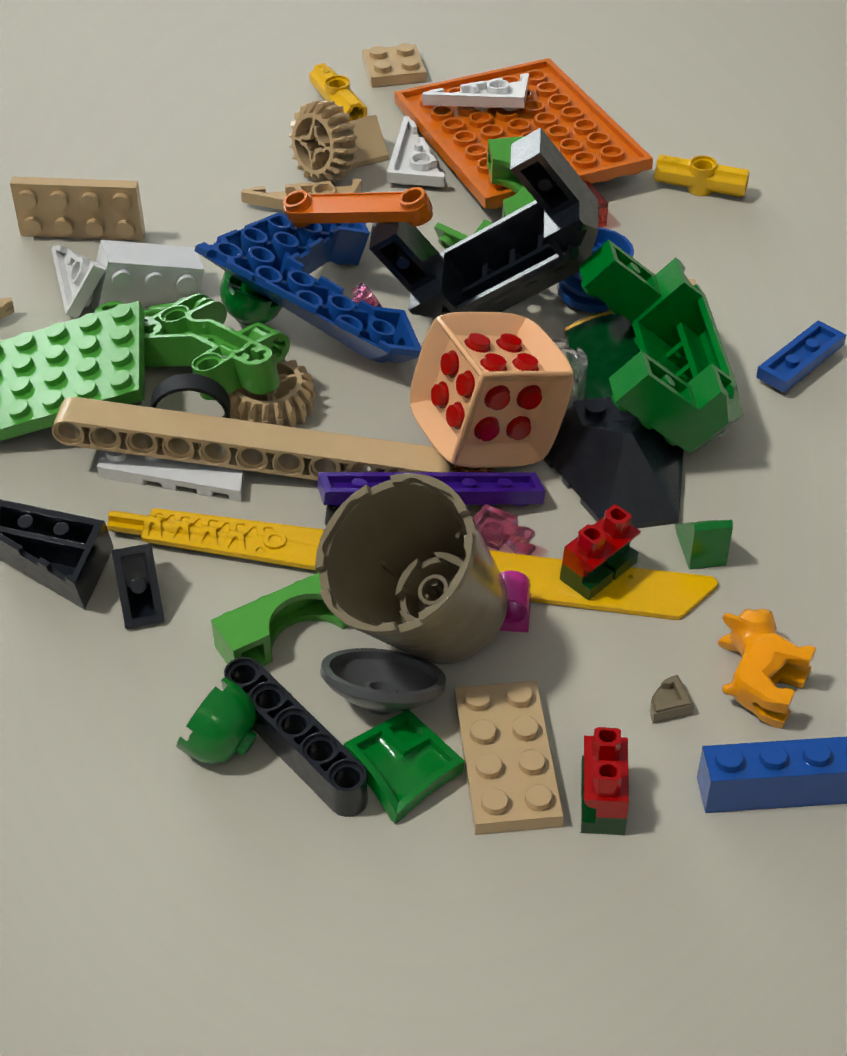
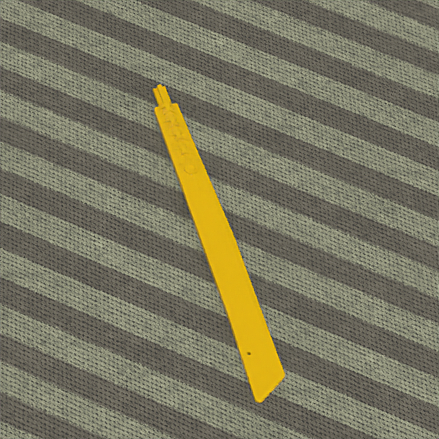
[107,508,718,620]

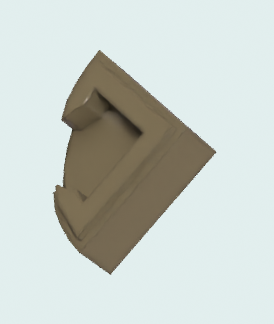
[650,675,693,723]

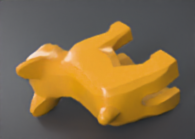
[718,609,816,728]

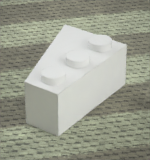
[91,240,205,311]

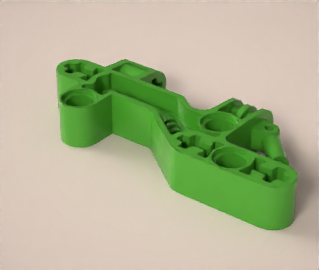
[95,293,290,400]

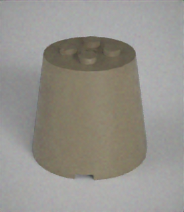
[315,473,508,664]

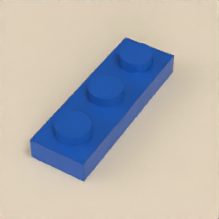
[756,320,846,393]

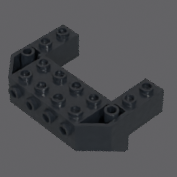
[369,127,598,319]

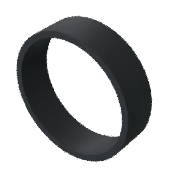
[150,373,231,418]

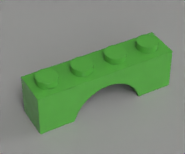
[487,136,535,218]
[211,572,349,666]

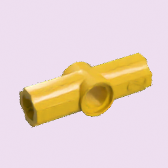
[309,63,367,121]
[654,154,750,197]

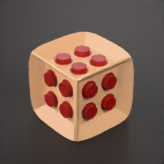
[410,312,574,468]

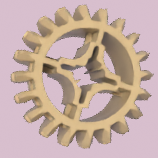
[288,100,360,183]
[222,358,316,427]

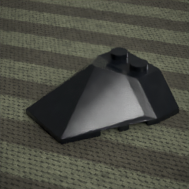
[544,397,684,528]

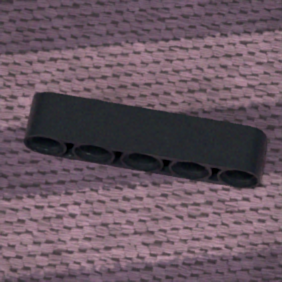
[224,657,368,817]

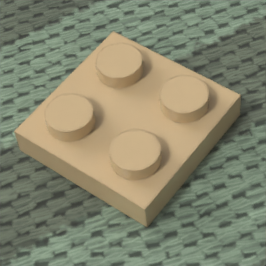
[362,43,426,88]

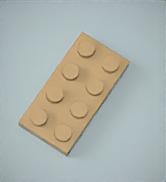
[10,176,146,241]
[454,680,564,835]

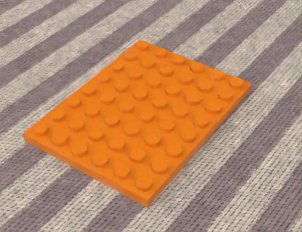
[394,58,653,209]

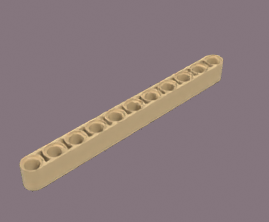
[52,397,454,480]

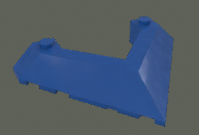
[194,212,422,363]

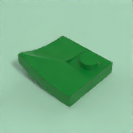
[343,710,465,824]

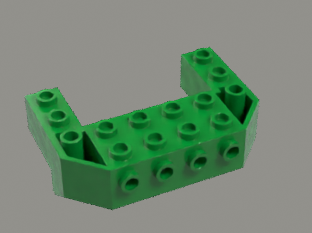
[579,239,744,453]

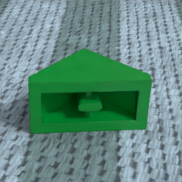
[675,519,733,570]

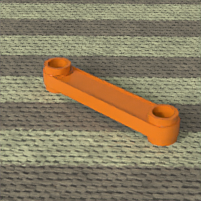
[283,187,433,228]

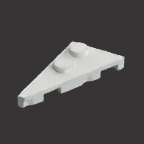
[422,73,529,111]
[387,116,445,187]
[51,244,105,318]

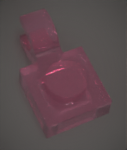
[473,504,536,555]

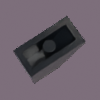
[111,543,165,628]

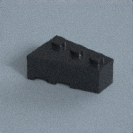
[0,499,114,610]

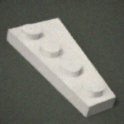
[97,450,245,502]

